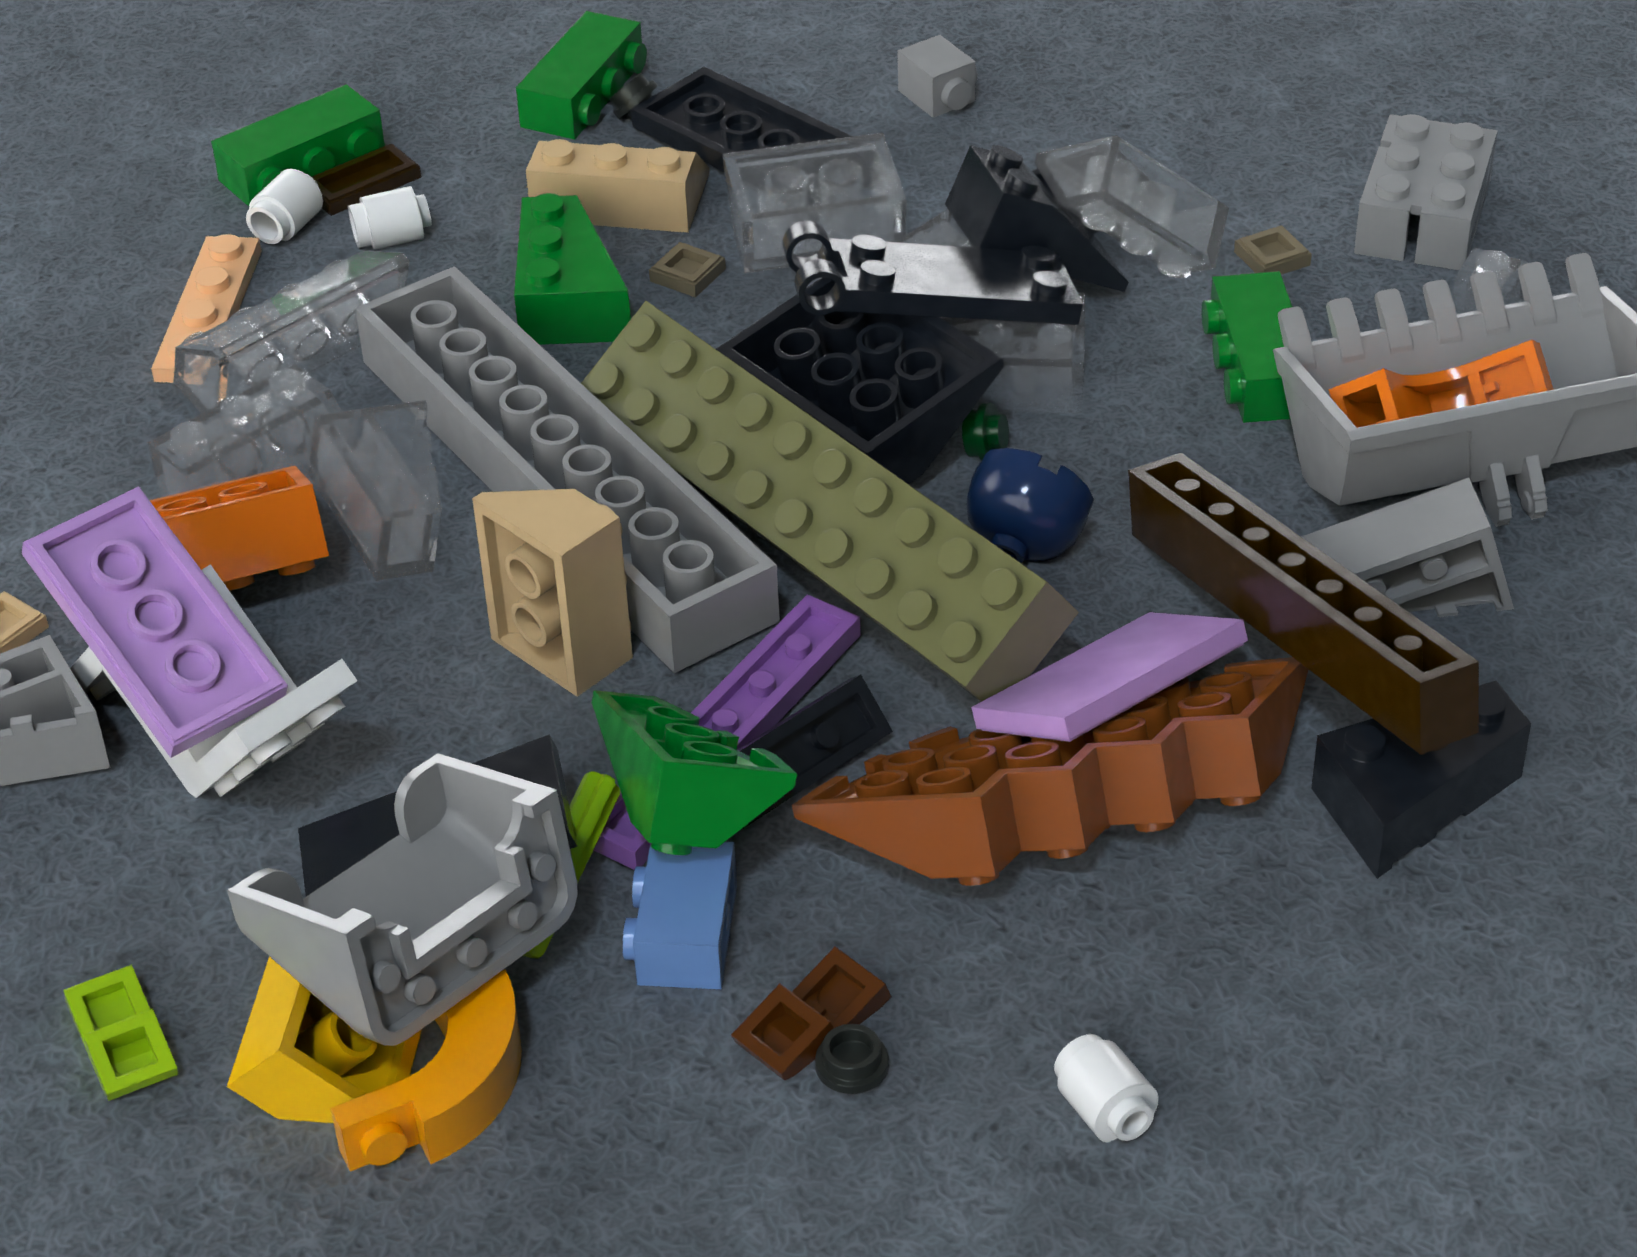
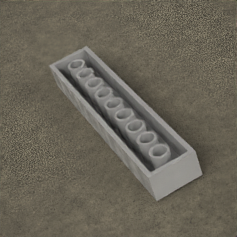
[355,266,780,673]

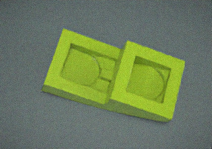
[63,965,179,1101]

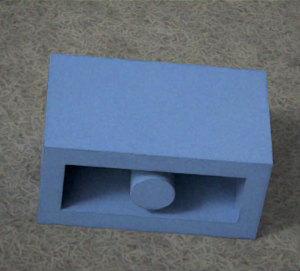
[623,842,737,989]

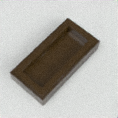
[312,144,421,216]

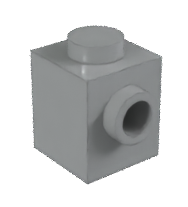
[898,35,978,118]

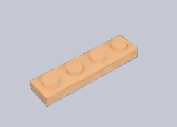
[151,234,262,384]

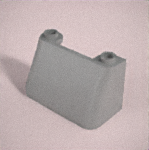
[227,753,578,1046]

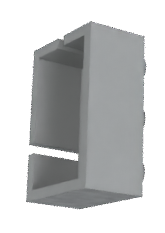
[1354,114,1498,271]

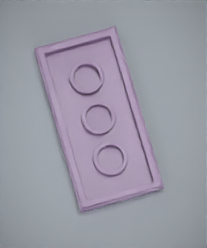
[22,486,288,758]
[971,612,1248,742]

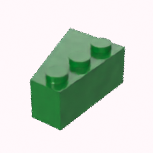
[514,193,631,345]

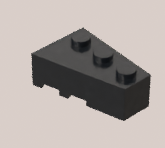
[1311,681,1531,879]

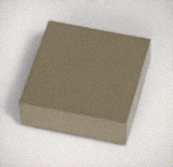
[1234,225,1312,275]
[649,242,726,297]

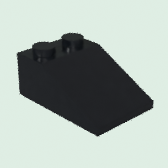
[945,145,1129,292]

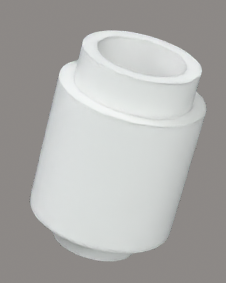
[246,169,323,244]
[348,186,432,250]
[1054,1034,1158,1143]

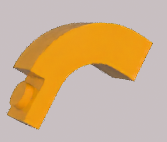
[331,969,522,1172]

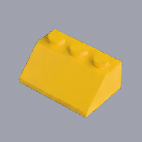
[227,956,422,1123]

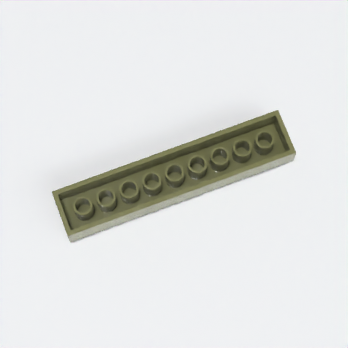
[581,301,1079,702]

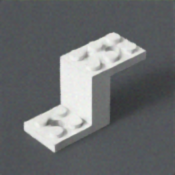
[70,564,357,798]

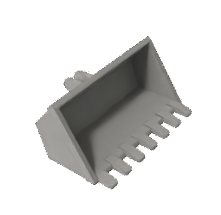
[1273,253,1637,527]

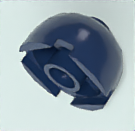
[966,448,1094,563]

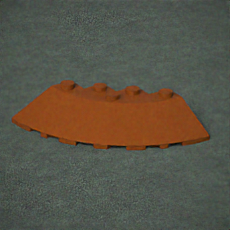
[792,657,1309,886]

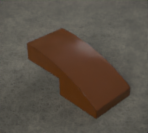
[731,946,891,1081]

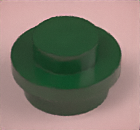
[962,403,1009,461]

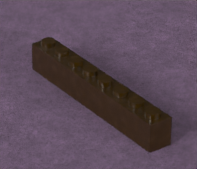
[1128,453,1479,754]

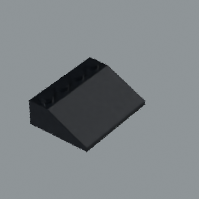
[716,278,1004,484]

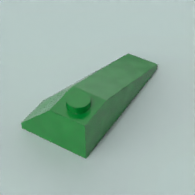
[592,690,797,855]

